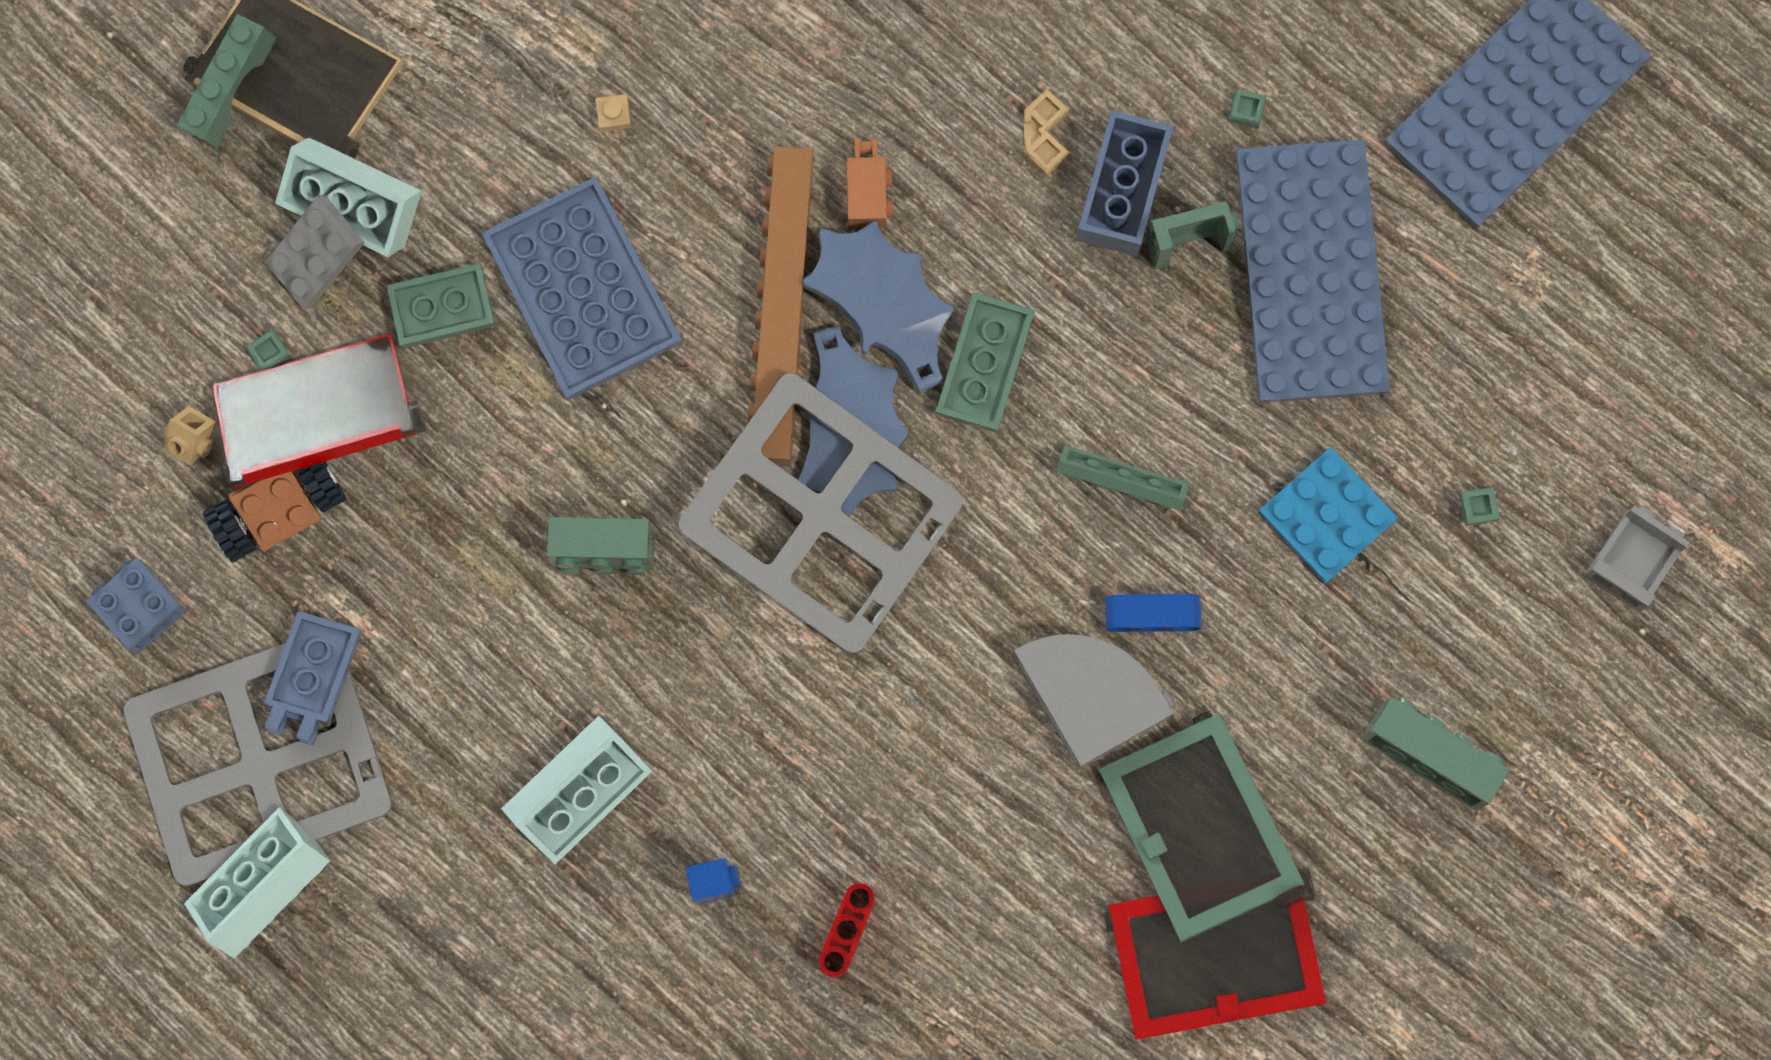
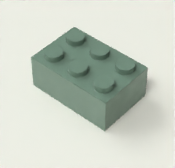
[547,517,655,575]

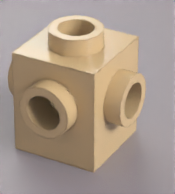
[163,406,216,465]

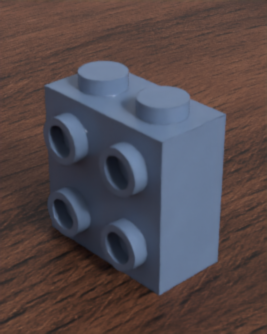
[86,557,188,654]

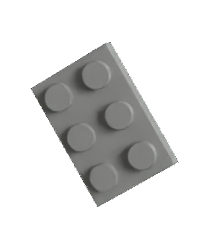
[265,195,365,309]

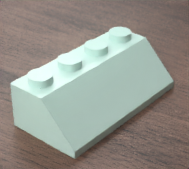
[501,716,652,864]
[184,807,330,958]

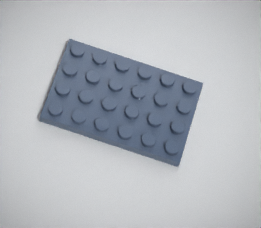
[482,177,683,401]

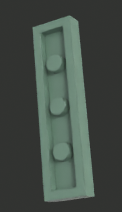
[1056,445,1189,511]

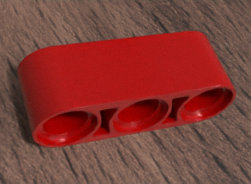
[819,883,875,978]

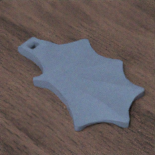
[802,221,953,393]
[797,325,908,517]

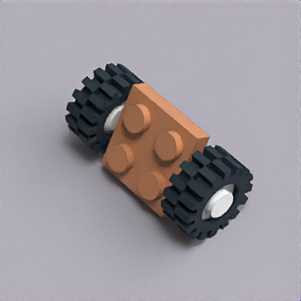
[203,461,346,563]

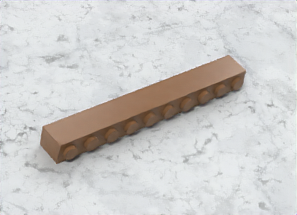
[748,146,814,467]

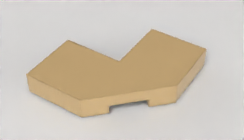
[1024,88,1069,177]

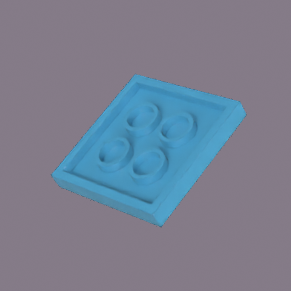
[1258,447,1398,584]

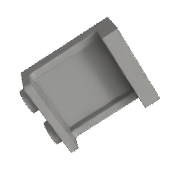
[1584,506,1690,612]

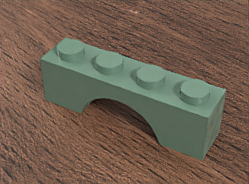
[176,14,277,148]

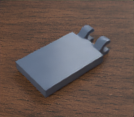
[264,611,363,745]

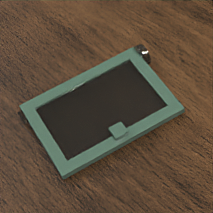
[1099,711,1309,943]

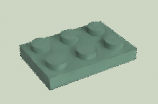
[386,263,496,349]

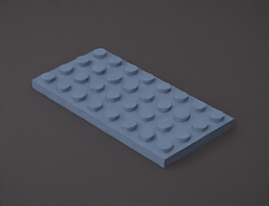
[1384,0,1652,230]
[1236,139,1390,403]

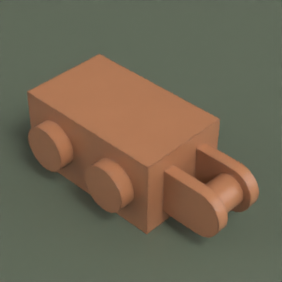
[847,138,893,229]

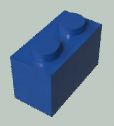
[685,858,742,905]

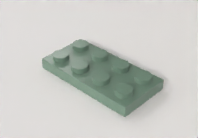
[936,292,1035,433]

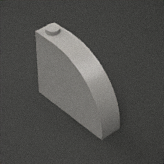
[1013,634,1174,769]

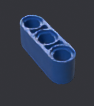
[1105,594,1202,632]

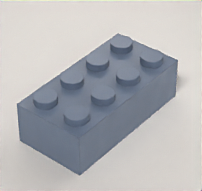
[1076,110,1173,257]

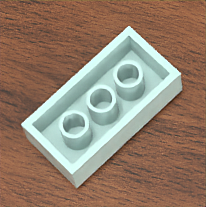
[275,138,422,257]

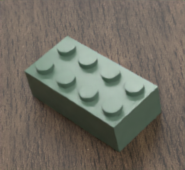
[1360,697,1510,810]

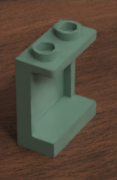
[1146,201,1239,270]

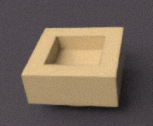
[595,94,632,132]

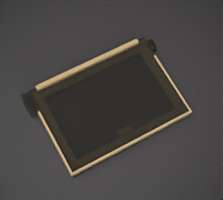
[183,0,403,159]

